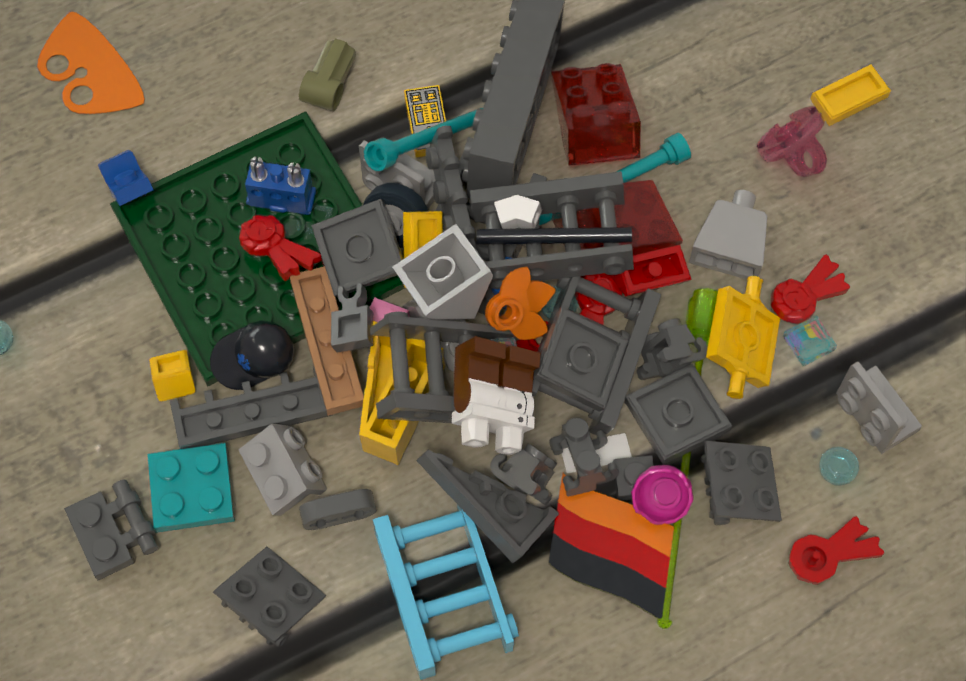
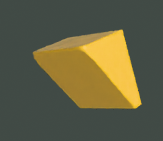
[149,350,196,401]

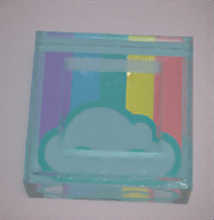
[783,315,837,367]

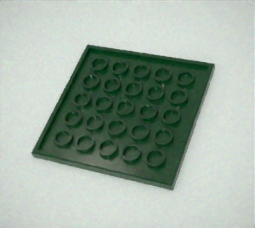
[110,111,405,387]

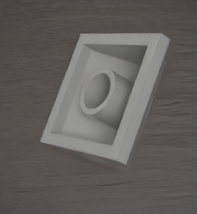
[392,224,493,320]

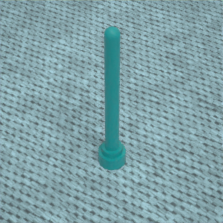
[364,108,483,171]
[539,132,691,226]

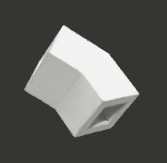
[494,195,542,229]

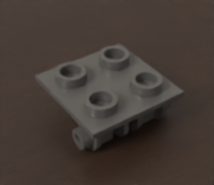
[701,441,782,525]
[213,546,326,647]

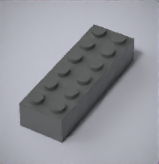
[462,0,565,199]

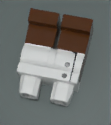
[452,336,541,455]

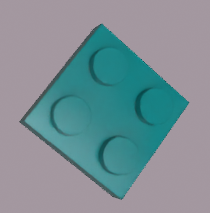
[147,443,235,533]

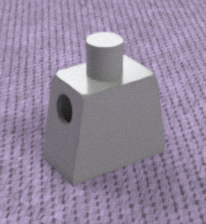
[689,190,767,280]

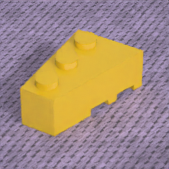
[359,321,445,465]

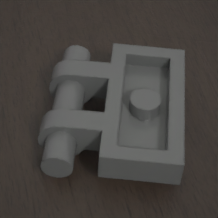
[64,480,158,581]

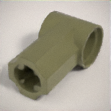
[299,38,356,112]

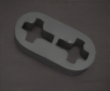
[299,489,377,530]

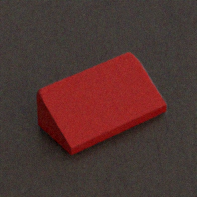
[611,245,692,296]

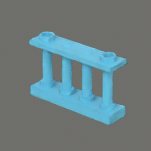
[373,505,519,680]

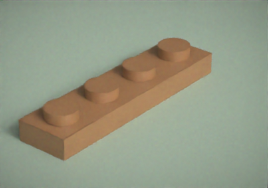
[290,266,364,416]

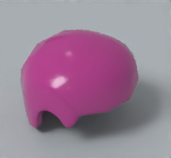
[631,465,694,525]

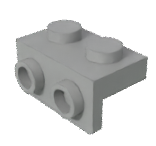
[238,423,327,516]

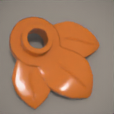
[485,267,556,340]

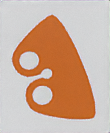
[37,12,145,114]

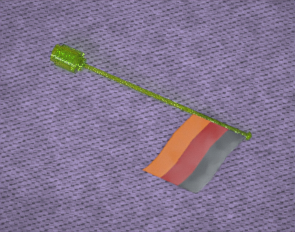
[548,288,718,629]

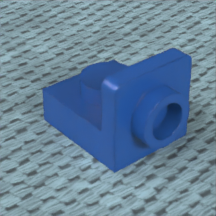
[98,150,153,206]

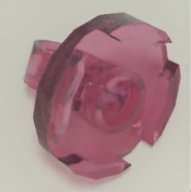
[756,106,827,177]

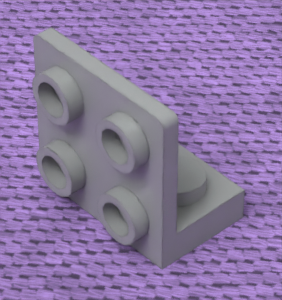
[359,140,436,209]
[836,362,922,454]

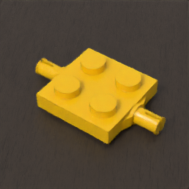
[706,276,780,399]

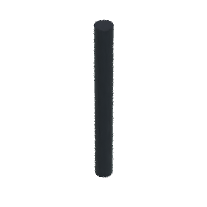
[477,227,632,245]

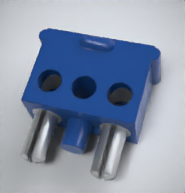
[245,157,316,215]

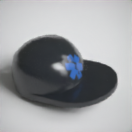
[210,320,295,390]

